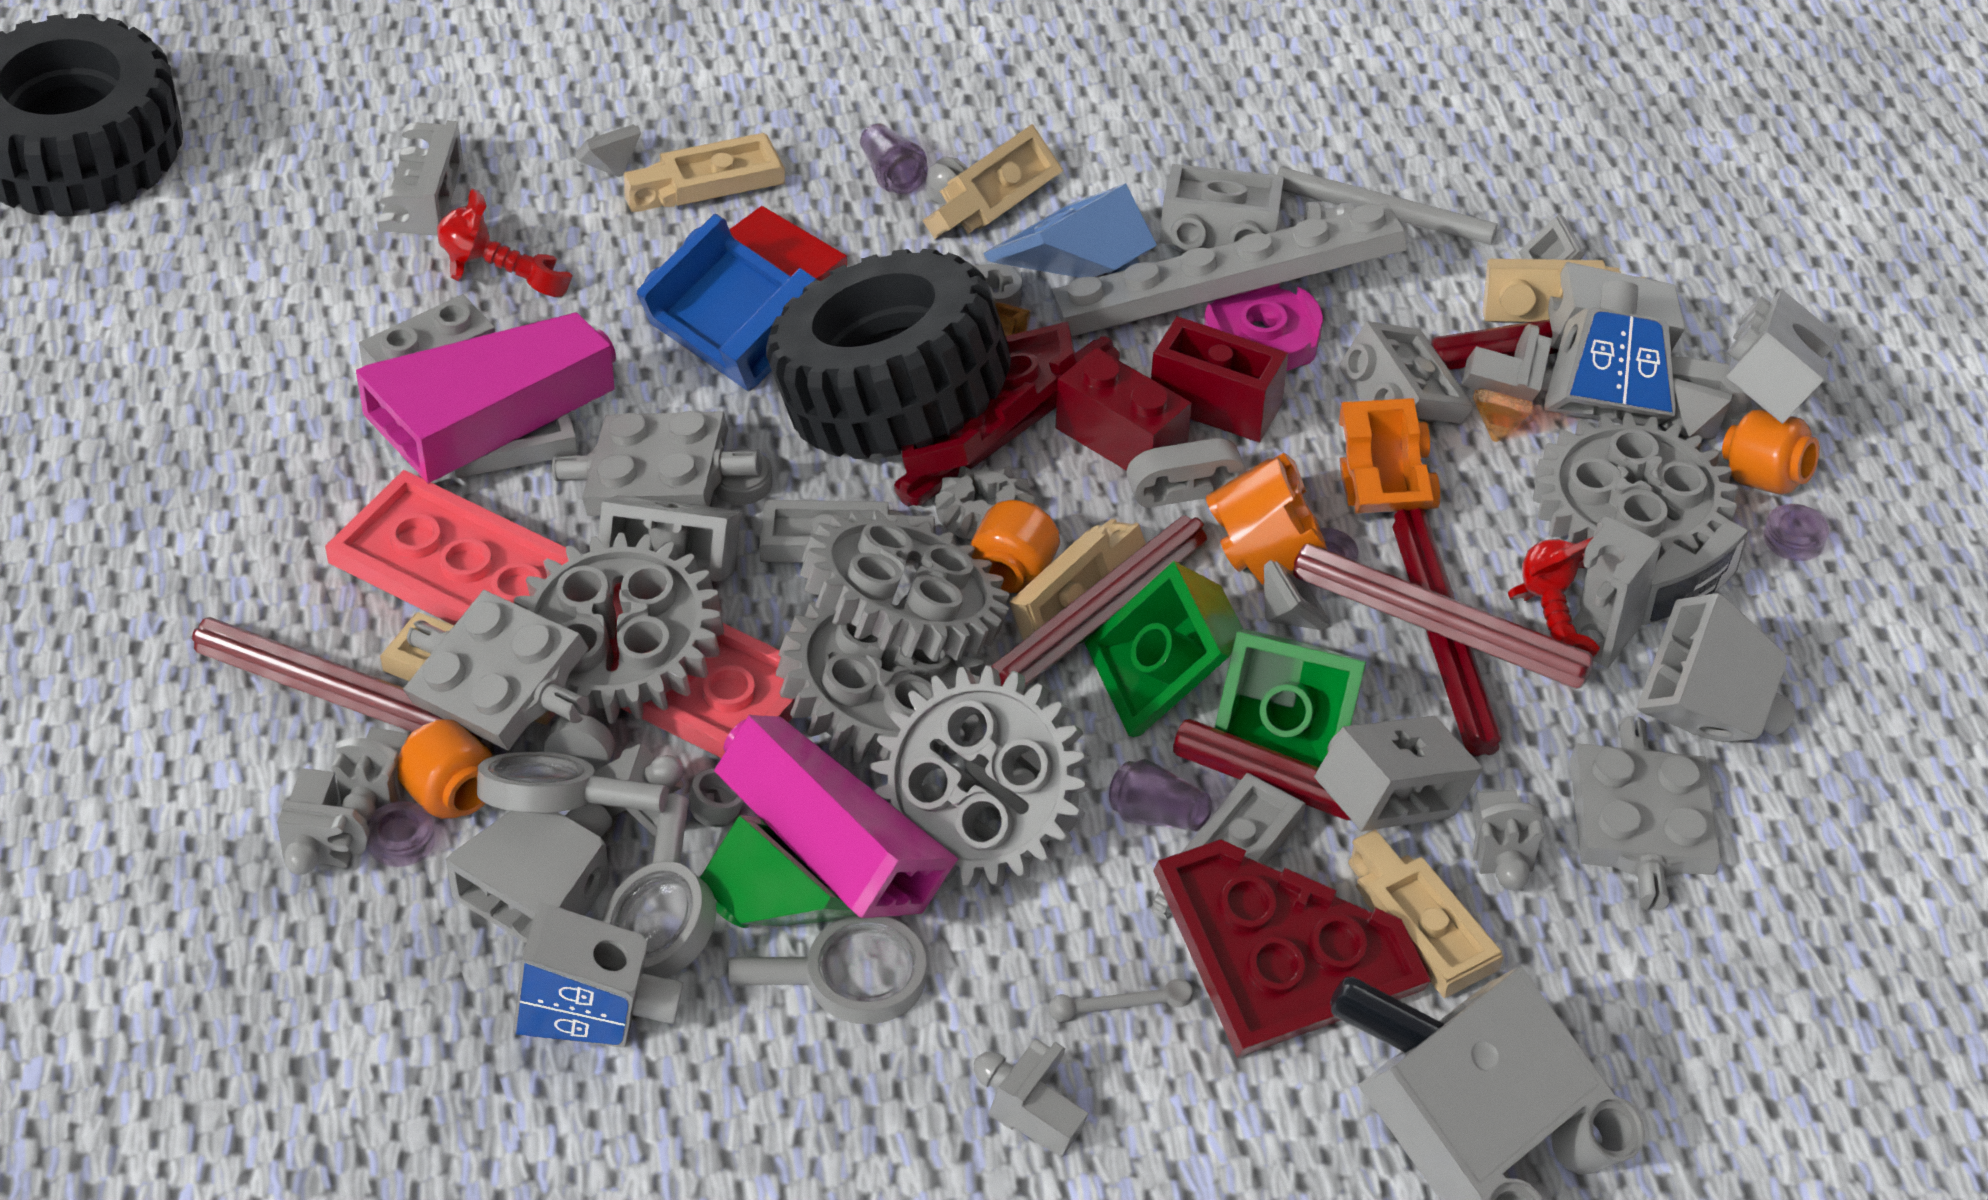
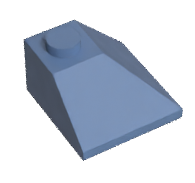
[983,183,1157,278]

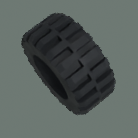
[0,14,183,217]
[766,249,1011,459]

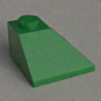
[1084,561,1244,738]
[1214,629,1367,767]
[700,815,858,928]

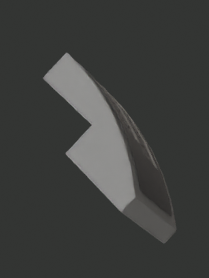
[1641,519,1748,625]

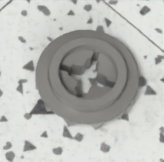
[935,462,1034,541]

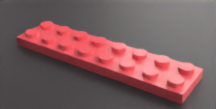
[325,470,795,758]

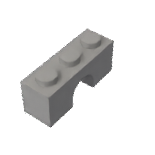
[1726,289,1836,424]

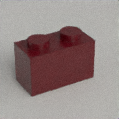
[1151,316,1288,443]
[1055,347,1192,479]

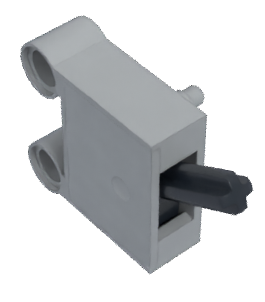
[1330,966,1645,1200]

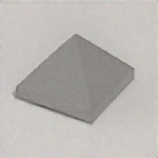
[575,124,641,177]
[1519,214,1585,260]
[1659,378,1732,439]
[1264,560,1330,630]

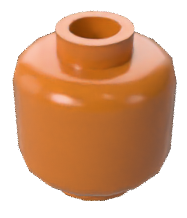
[1722,409,1820,494]
[970,500,1060,593]
[398,719,493,819]

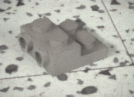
[1159,164,1284,253]

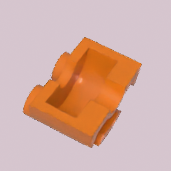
[1339,398,1440,514]
[1206,453,1328,584]

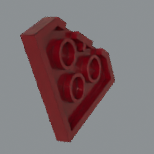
[901,321,1077,479]
[1153,839,1431,1058]

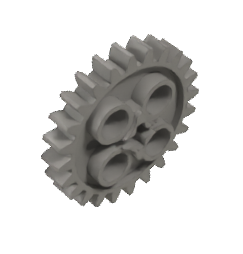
[1533,413,1737,561]
[800,510,1009,661]
[514,533,724,723]
[776,595,984,764]
[871,666,1091,888]

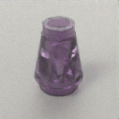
[860,123,928,194]
[1109,759,1212,832]

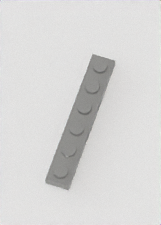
[1052,203,1407,337]

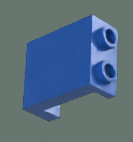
[637,214,816,392]

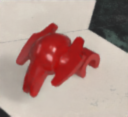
[437,189,573,297]
[1508,536,1600,685]

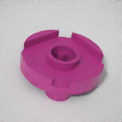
[1204,283,1323,371]

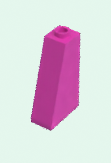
[356,312,616,484]
[714,715,958,918]

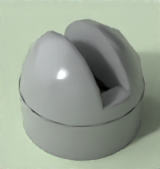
[926,156,967,204]
[689,768,743,827]

